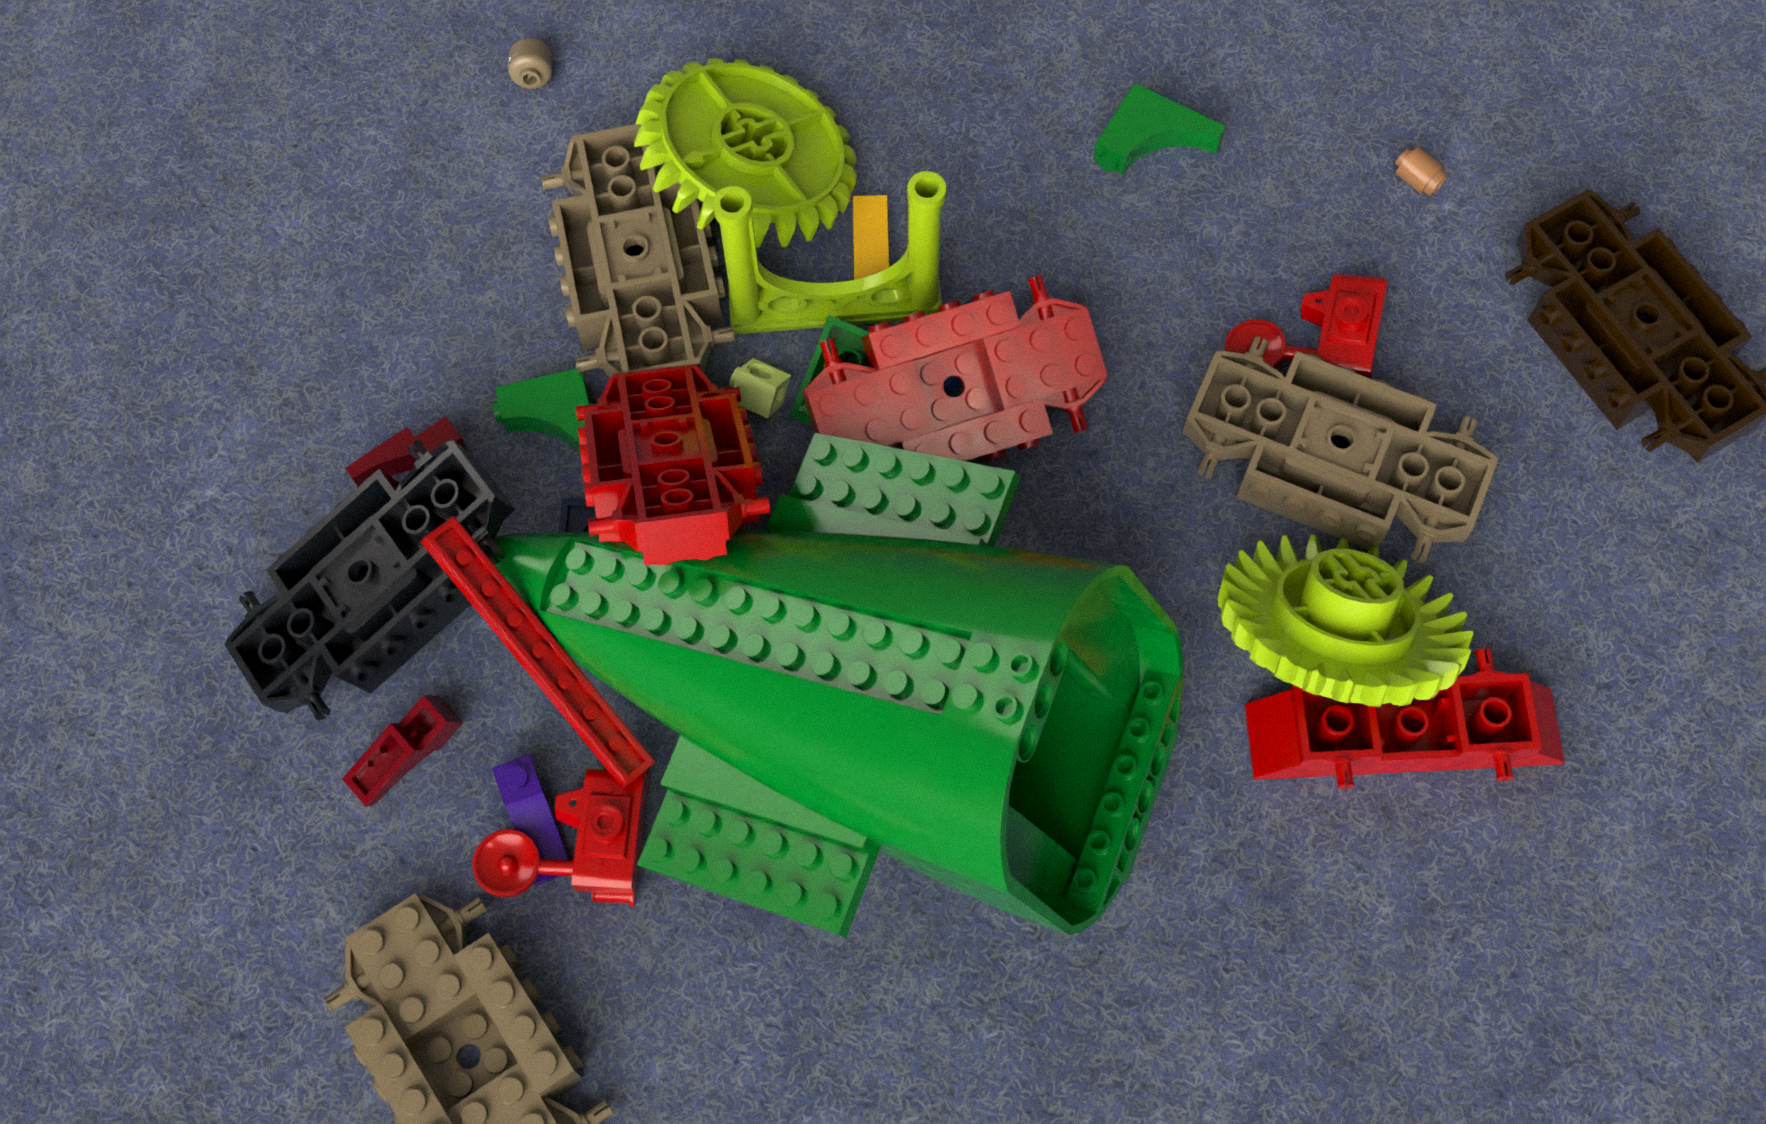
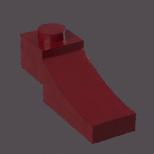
[345,417,468,488]
[342,695,463,807]

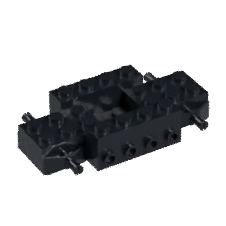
[224,440,515,720]

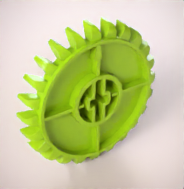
[634,58,857,248]
[1218,535,1474,707]

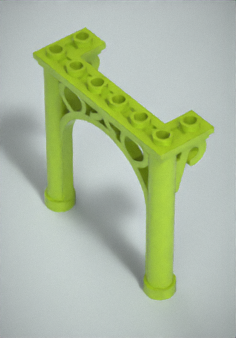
[713,171,946,335]

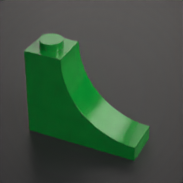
[1093,83,1226,175]
[492,368,590,455]

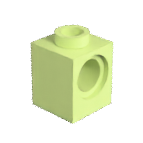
[729,358,791,418]

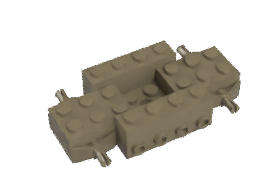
[541,124,735,378]
[1183,337,1499,562]
[323,893,614,1124]

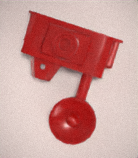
[1225,273,1389,379]
[472,768,651,907]

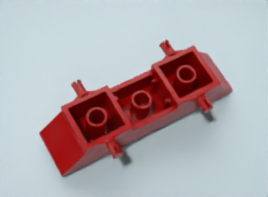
[1244,648,1565,789]

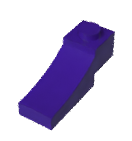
[492,754,569,886]

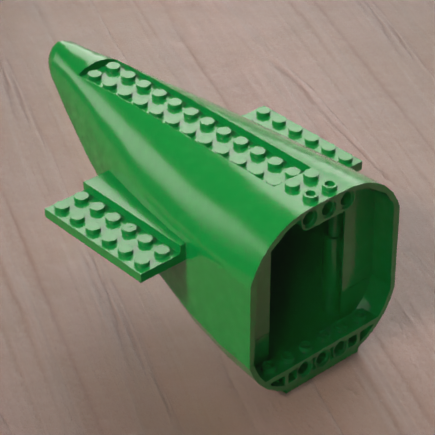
[494,433,1183,938]

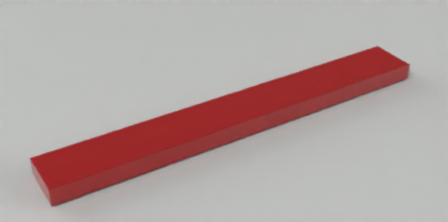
[421,516,656,788]

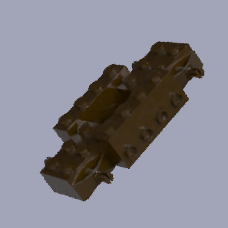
[1505,189,1766,463]

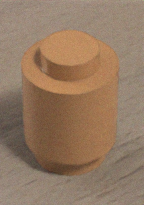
[1395,146,1449,197]

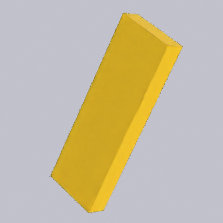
[853,195,889,280]

